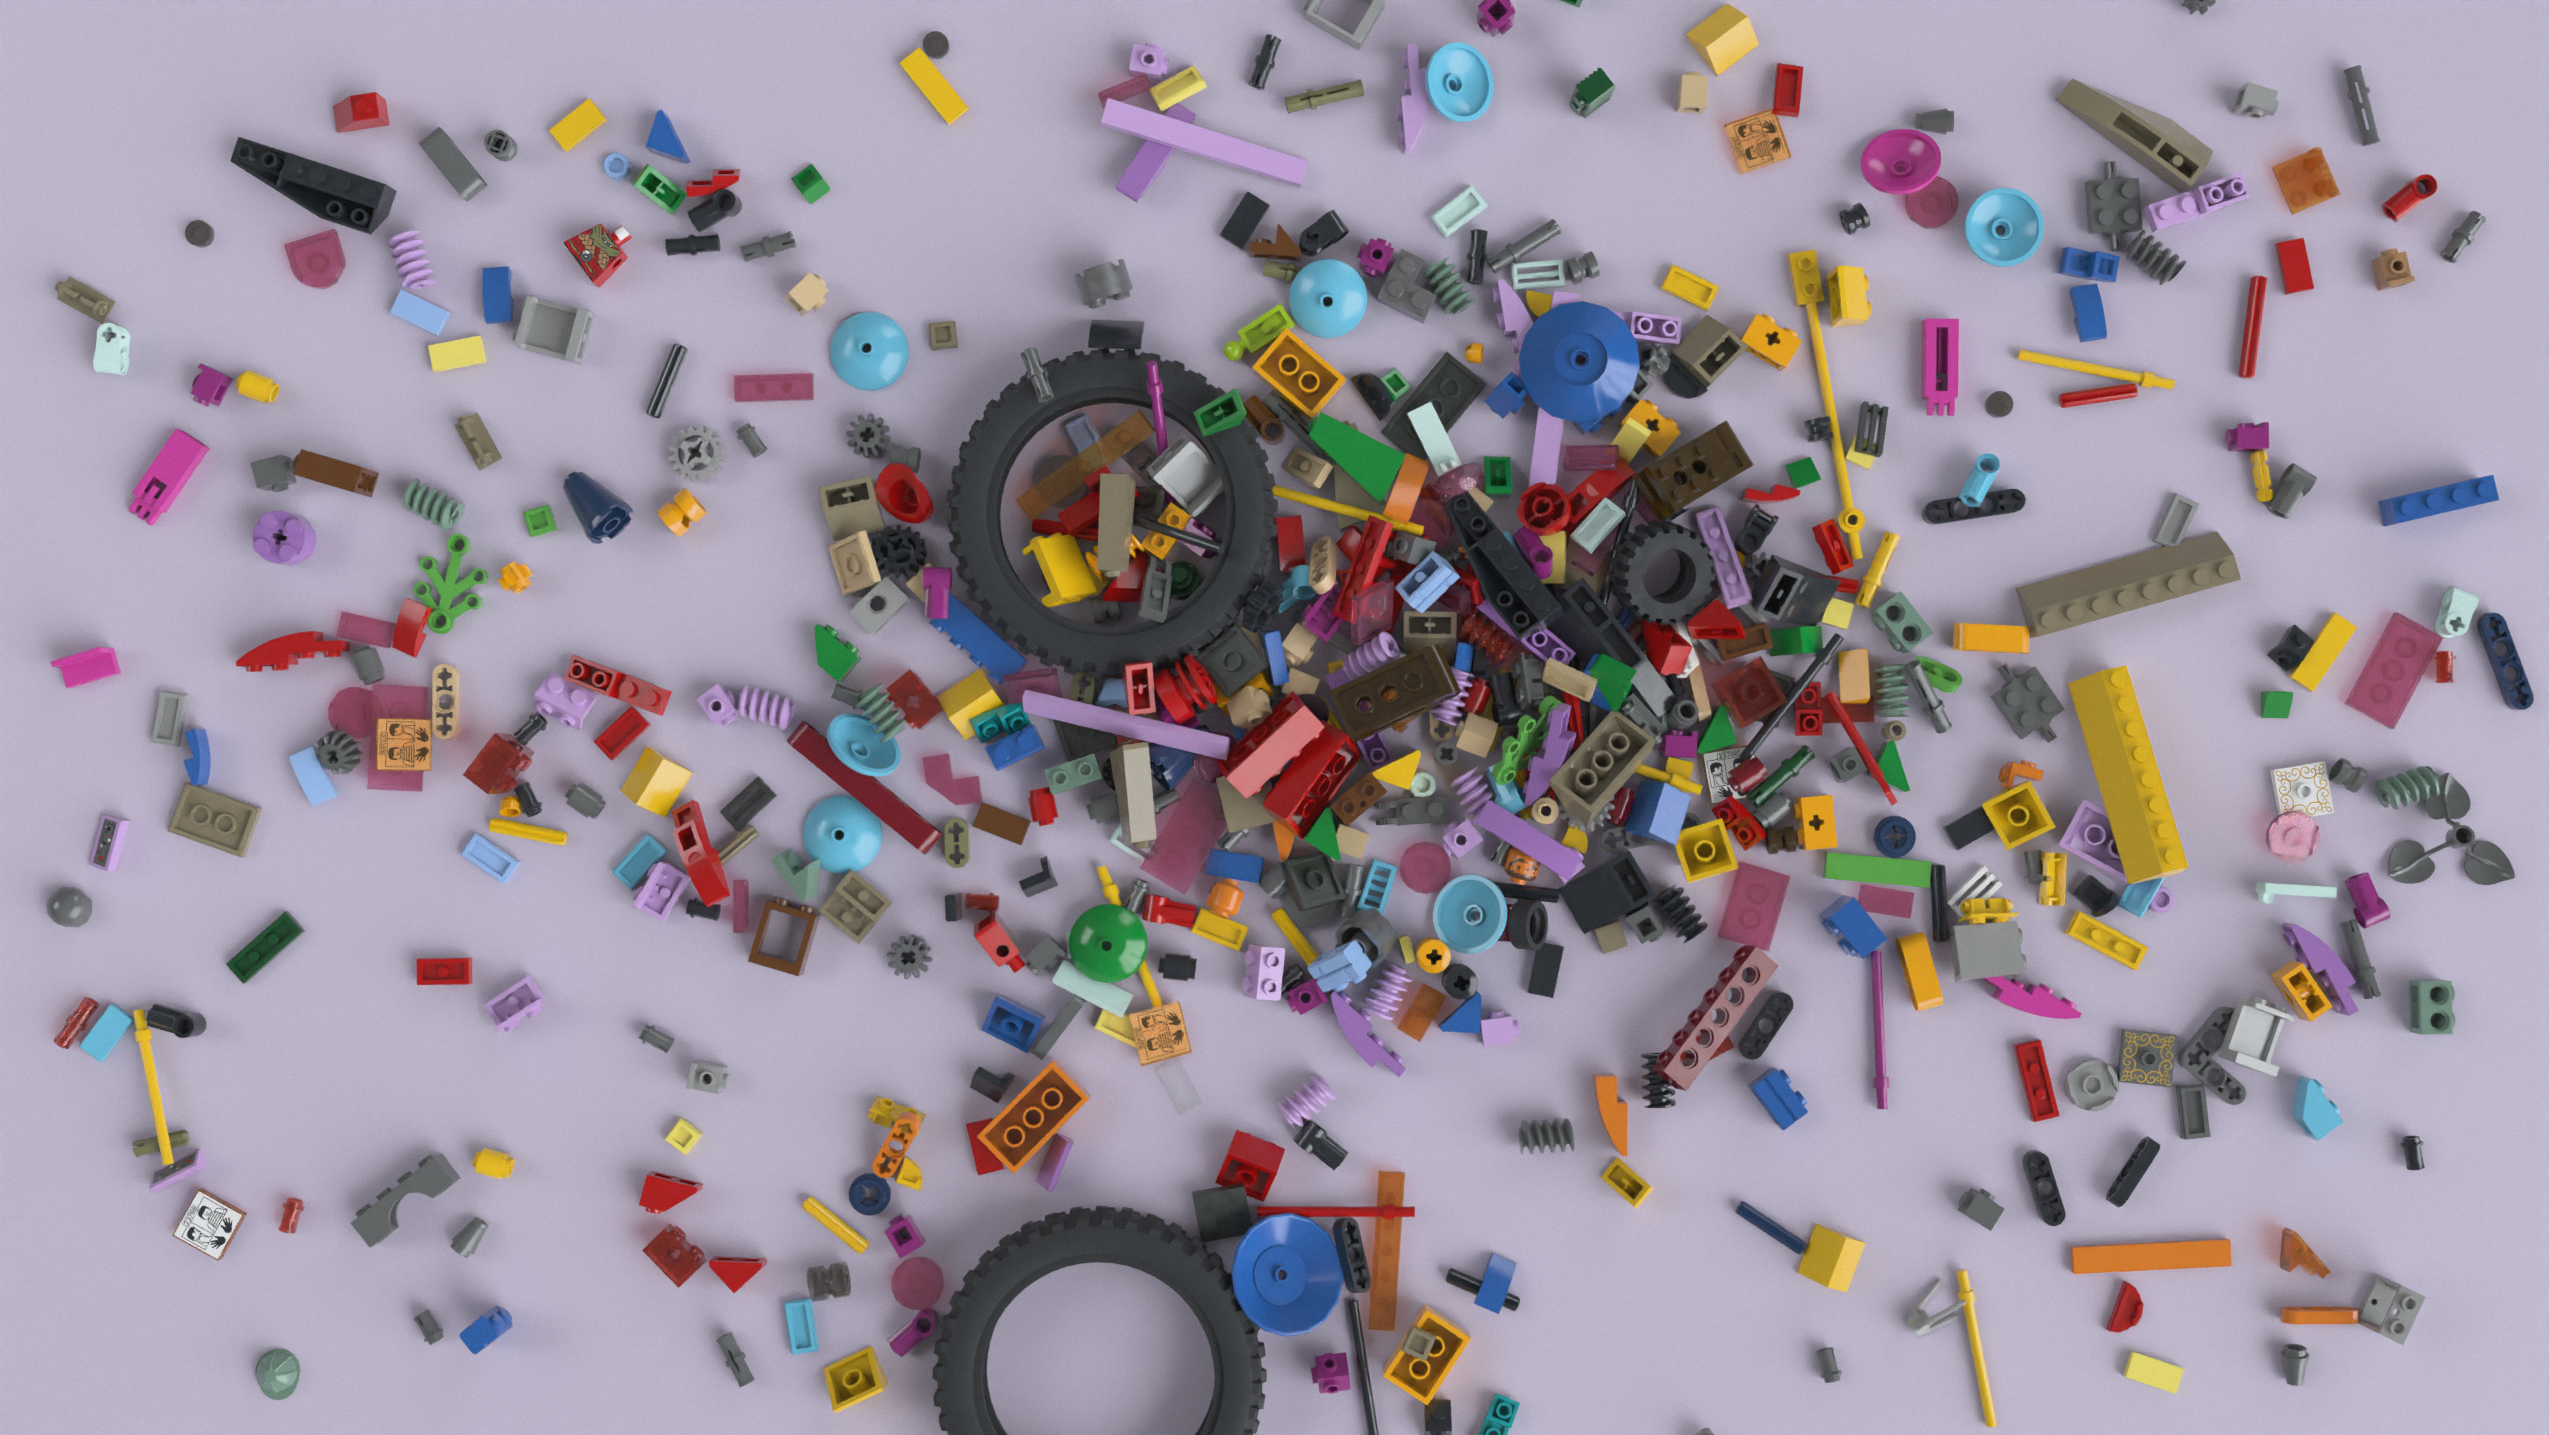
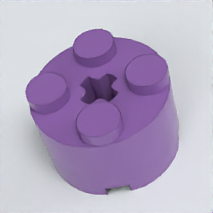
[253,511,316,566]

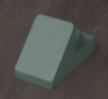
[771,849,820,903]

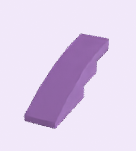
[1115,103,1197,203]
[1475,800,1582,881]

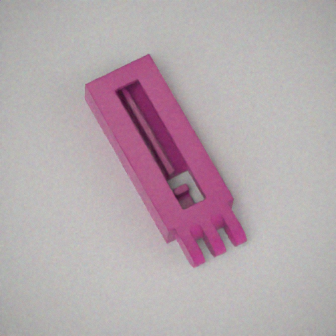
[1921,318,1959,416]
[128,428,210,526]

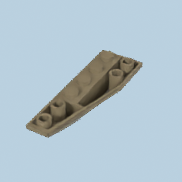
[2056,78,2213,193]

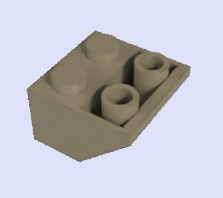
[1670,315,1748,388]
[819,476,885,541]
[1402,611,1457,666]

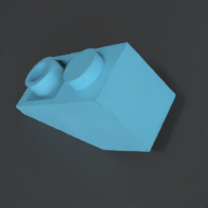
[2293,1076,2343,1140]

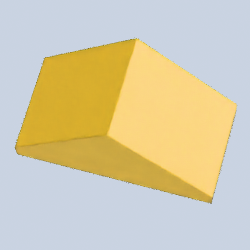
[1601,1157,1653,1209]

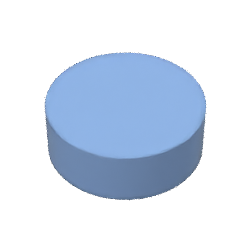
[603,153,631,181]

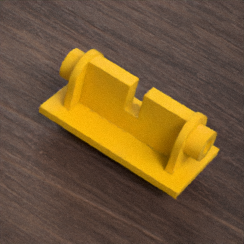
[2039,852,2067,906]
[1958,898,2019,925]
[868,1096,926,1137]

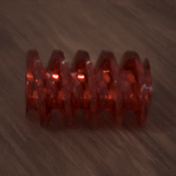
[1459,608,1518,665]

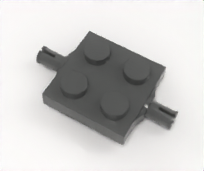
[2085,161,2143,252]
[1990,663,2065,743]

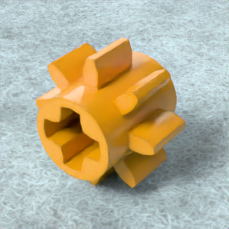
[498,561,533,594]

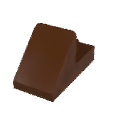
[1249,224,1302,262]

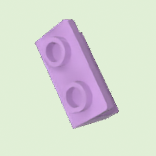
[534,671,597,730]
[632,861,690,922]
[1242,944,1285,1001]
[484,975,547,1033]

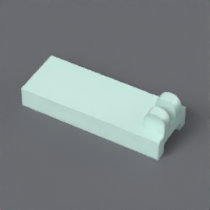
[1407,402,1462,477]
[2256,882,2337,904]

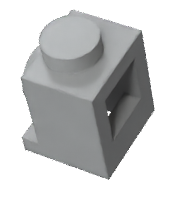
[2232,82,2279,118]
[686,1060,730,1094]

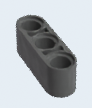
[419,127,488,202]

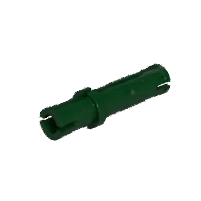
[1746,745,1815,807]

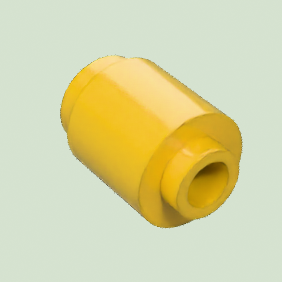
[236,370,279,404]
[472,1147,515,1180]

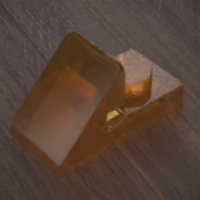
[1397,983,1446,1042]
[2280,1228,2331,1279]

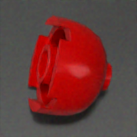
[1517,482,1572,536]

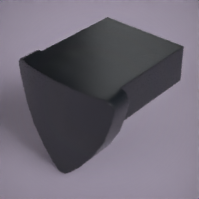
[1019,856,1058,898]
[2072,875,2118,917]
[970,1066,1015,1103]

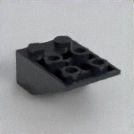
[1750,554,1841,626]
[1558,850,1656,934]

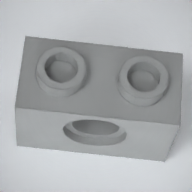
[849,576,912,636]

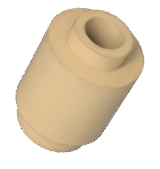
[1530,797,1559,824]

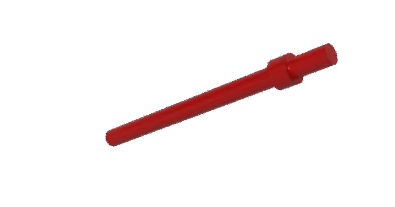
[1257,1204,1415,1220]

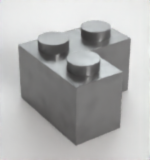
[1377,249,1437,324]

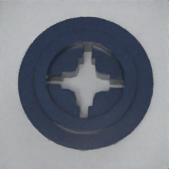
[1873,816,1916,858]
[849,1173,891,1216]

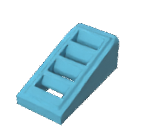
[1356,859,1398,915]

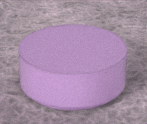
[2148,886,2174,913]

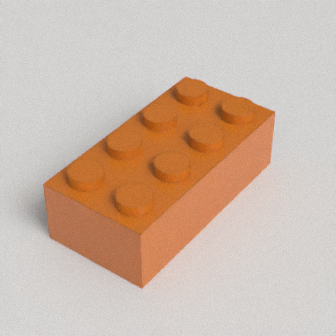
[977,1059,1091,1174]

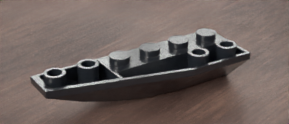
[230,136,397,235]
[1444,488,1564,640]
[1550,578,1679,718]

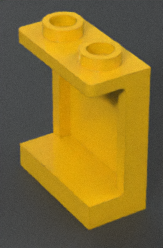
[1022,533,1097,608]

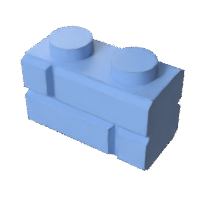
[1395,551,1460,613]
[1308,940,1372,992]

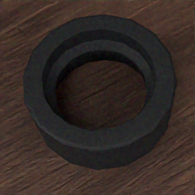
[1508,900,1548,950]

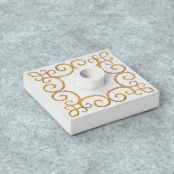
[2270,761,2334,822]

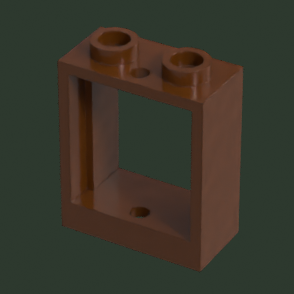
[293,449,379,498]
[1329,771,1388,827]
[748,897,821,976]

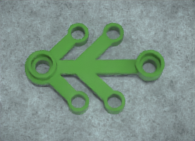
[413,534,489,634]
[1491,696,1561,785]

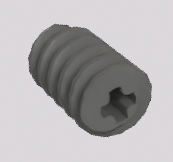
[2126,230,2186,285]
[1519,1118,1575,1154]

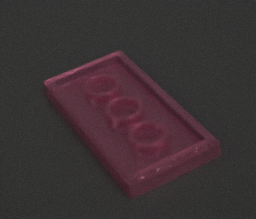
[2345,612,2444,729]
[367,684,428,792]
[1140,778,1227,895]

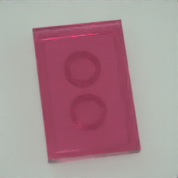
[1717,861,1791,952]

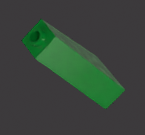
[1306,412,1406,505]

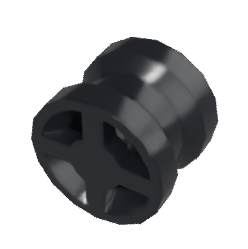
[1839,203,1870,235]
[1804,416,1834,443]

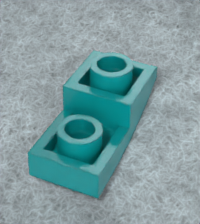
[969,703,1031,743]
[1477,1393,1520,1435]

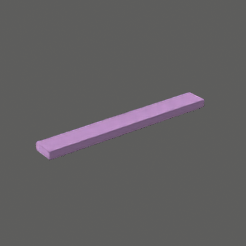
[1100,98,1308,187]
[1528,291,1580,487]
[1023,690,1229,760]

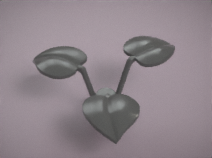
[2388,773,2515,885]

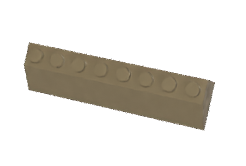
[2016,532,2241,638]

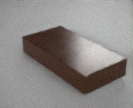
[1715,622,1773,661]
[972,802,1031,845]

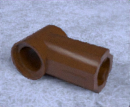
[1243,395,1285,445]

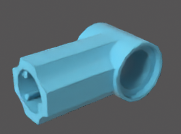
[1958,453,2001,507]
[1278,565,1316,613]
[1486,765,1528,814]

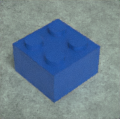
[1819,895,1887,959]

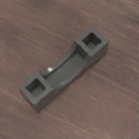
[351,1154,461,1248]

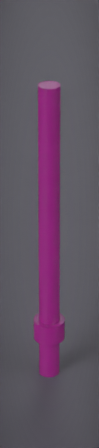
[1146,361,1176,505]
[1871,951,1890,1109]

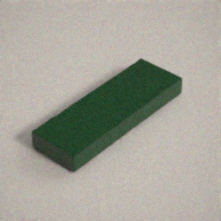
[226,911,305,984]

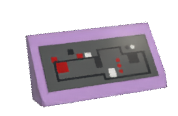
[89,814,130,872]
[149,1149,208,1193]

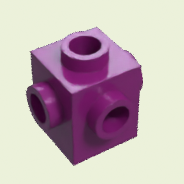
[1477,0,1516,37]
[1357,238,1396,278]
[1311,1352,1351,1394]

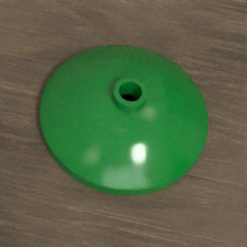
[1069,904,1148,983]

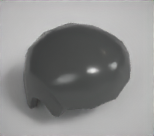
[46,887,92,927]

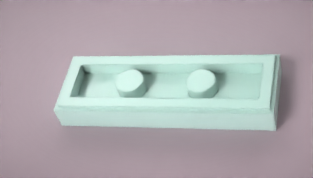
[1052,960,1134,1018]

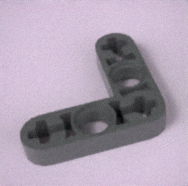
[2178,1006,2246,1105]

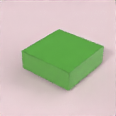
[523,505,557,538]

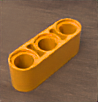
[1952,623,2030,654]
[1896,931,1943,1012]

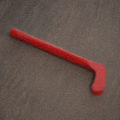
[1825,691,1898,806]

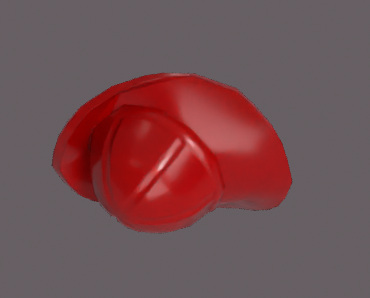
[875,463,934,524]

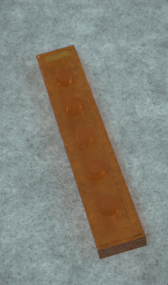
[1016,409,1155,521]
[1368,1170,1405,1331]

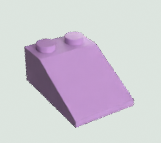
[2058,799,2128,885]

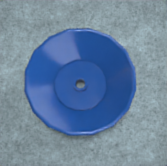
[1519,301,1640,422]
[1231,1213,1344,1337]

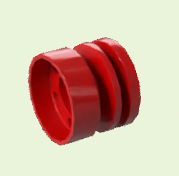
[1153,654,1219,724]

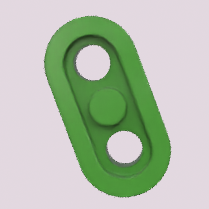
[1914,656,1962,693]

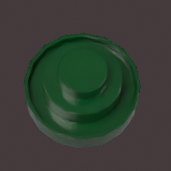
[1170,561,1201,600]

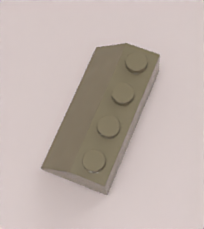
[1549,711,1656,825]

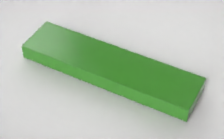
[1823,852,1932,888]

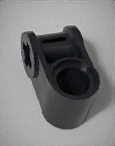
[1299,210,1349,257]
[1734,504,1779,556]

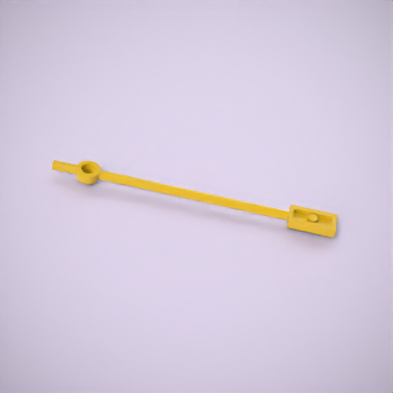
[1788,249,1865,560]

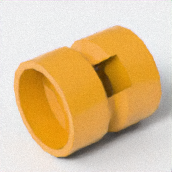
[656,487,707,537]

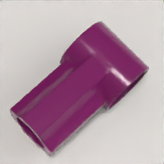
[1513,526,1553,580]
[923,567,952,619]
[2344,872,2391,929]
[887,1308,939,1357]

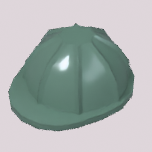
[255,1348,301,1400]

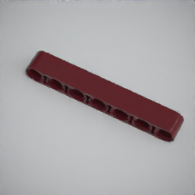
[786,720,942,855]

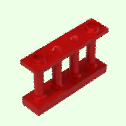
[1332,515,1429,634]

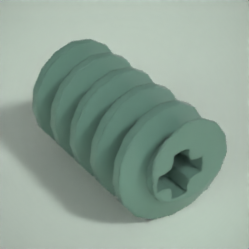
[1423,257,1477,316]
[403,478,465,530]
[1874,664,1910,717]
[856,683,906,743]
[2375,766,2440,809]

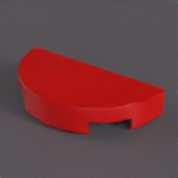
[2106,1280,2144,1333]

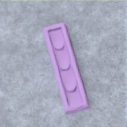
[1694,506,1753,609]

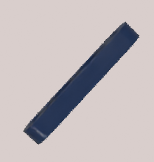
[2477,613,2534,710]

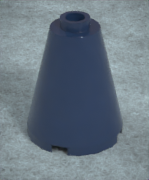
[563,472,633,544]
[1148,724,1212,791]

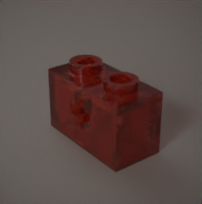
[886,669,945,730]
[642,1224,707,1288]

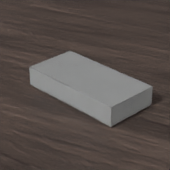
[2152,493,2199,547]
[151,691,189,747]

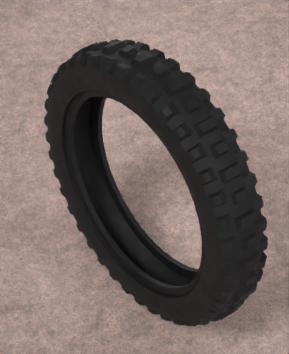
[946,348,1278,679]
[932,1206,1267,1435]

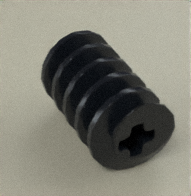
[1652,884,1708,943]
[1442,963,1478,1000]
[1641,1053,1676,1108]

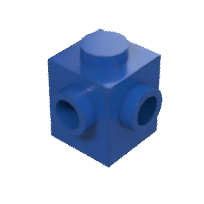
[1484,371,1528,419]

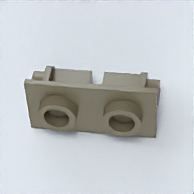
[55,276,116,324]
[454,412,502,471]

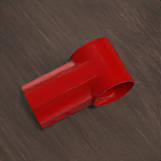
[2381,174,2438,222]
[1142,894,1196,928]

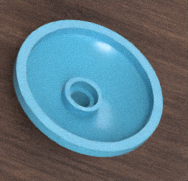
[1425,42,1493,123]
[1964,188,2044,267]
[1289,259,1367,338]
[830,312,909,391]
[827,713,901,776]
[803,795,882,874]
[1433,875,1507,954]

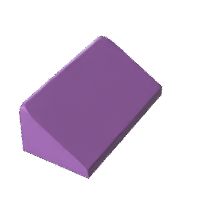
[1036,1134,1074,1192]

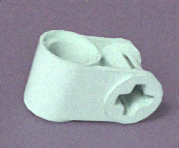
[93,323,131,375]
[2434,586,2479,639]

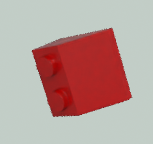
[1215,1129,1285,1202]

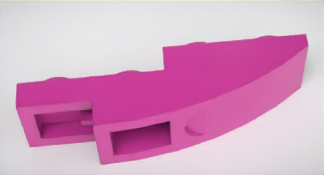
[1981,977,2082,1019]

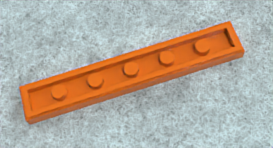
[2070,1238,2232,1274]

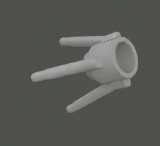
[1905,1279,1966,1337]

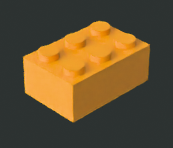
[1252,328,1346,421]
[1382,1304,1471,1405]

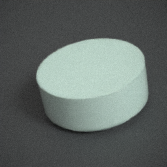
[1410,772,1436,798]

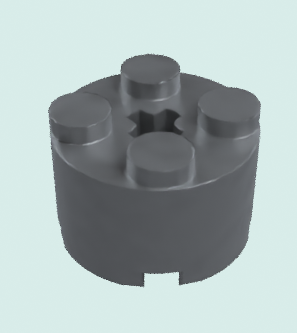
[1074,259,1133,309]
[1335,908,1398,971]

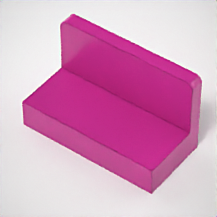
[51,647,121,688]

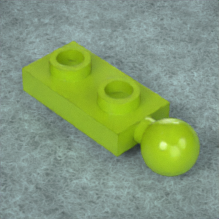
[1223,303,1295,361]

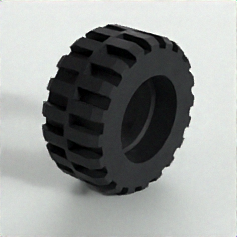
[1608,520,1715,625]

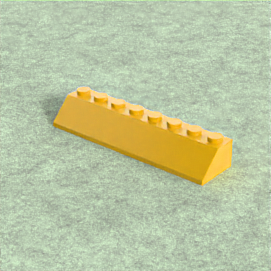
[2068,665,2189,885]

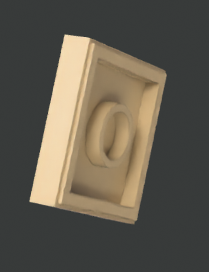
[828,530,881,596]

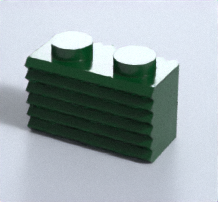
[1569,68,1616,118]

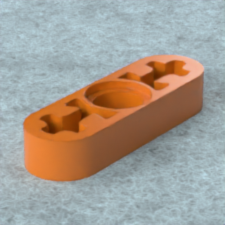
[872,1112,920,1178]
[2280,1306,2358,1324]

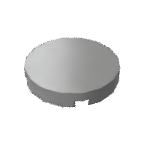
[2064,1058,2119,1112]

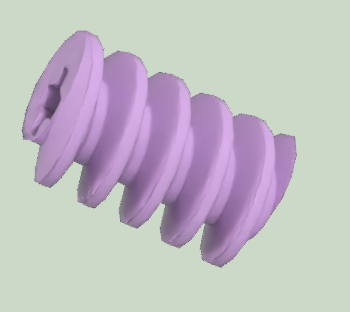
[388,231,436,290]
[1342,632,1400,681]
[1428,668,1474,727]
[738,684,797,731]
[1450,767,1495,824]
[1362,960,1412,1020]
[1276,1075,1336,1129]

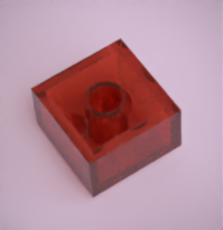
[1710,656,1788,729]
[463,733,535,794]

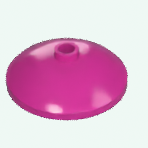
[1861,129,1941,194]

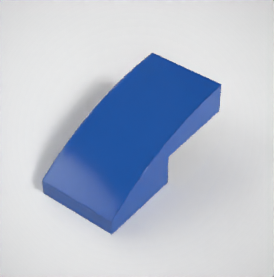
[2059,247,2120,283]
[482,266,514,324]
[2069,283,2107,343]
[1452,643,1475,674]
[184,729,211,786]
[1205,848,1265,883]
[1474,1253,1517,1314]

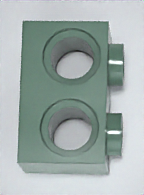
[1871,591,1933,653]
[1044,753,1104,795]
[2409,979,2455,1035]

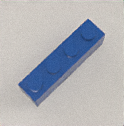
[2378,475,2499,527]
[930,592,1029,685]

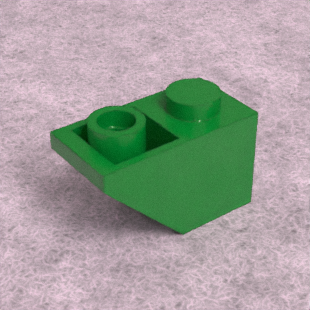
[814,624,862,682]

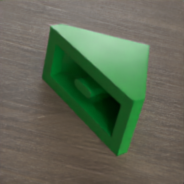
[632,164,687,215]
[1193,389,1247,436]
[1483,456,1512,498]
[1769,626,1823,657]
[1589,654,1637,712]
[1697,705,1737,754]
[1867,740,1910,792]
[1304,807,1341,861]

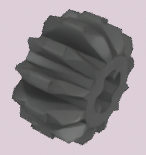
[846,414,891,459]
[314,729,364,775]
[887,934,933,979]

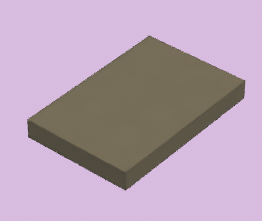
[168,782,262,857]

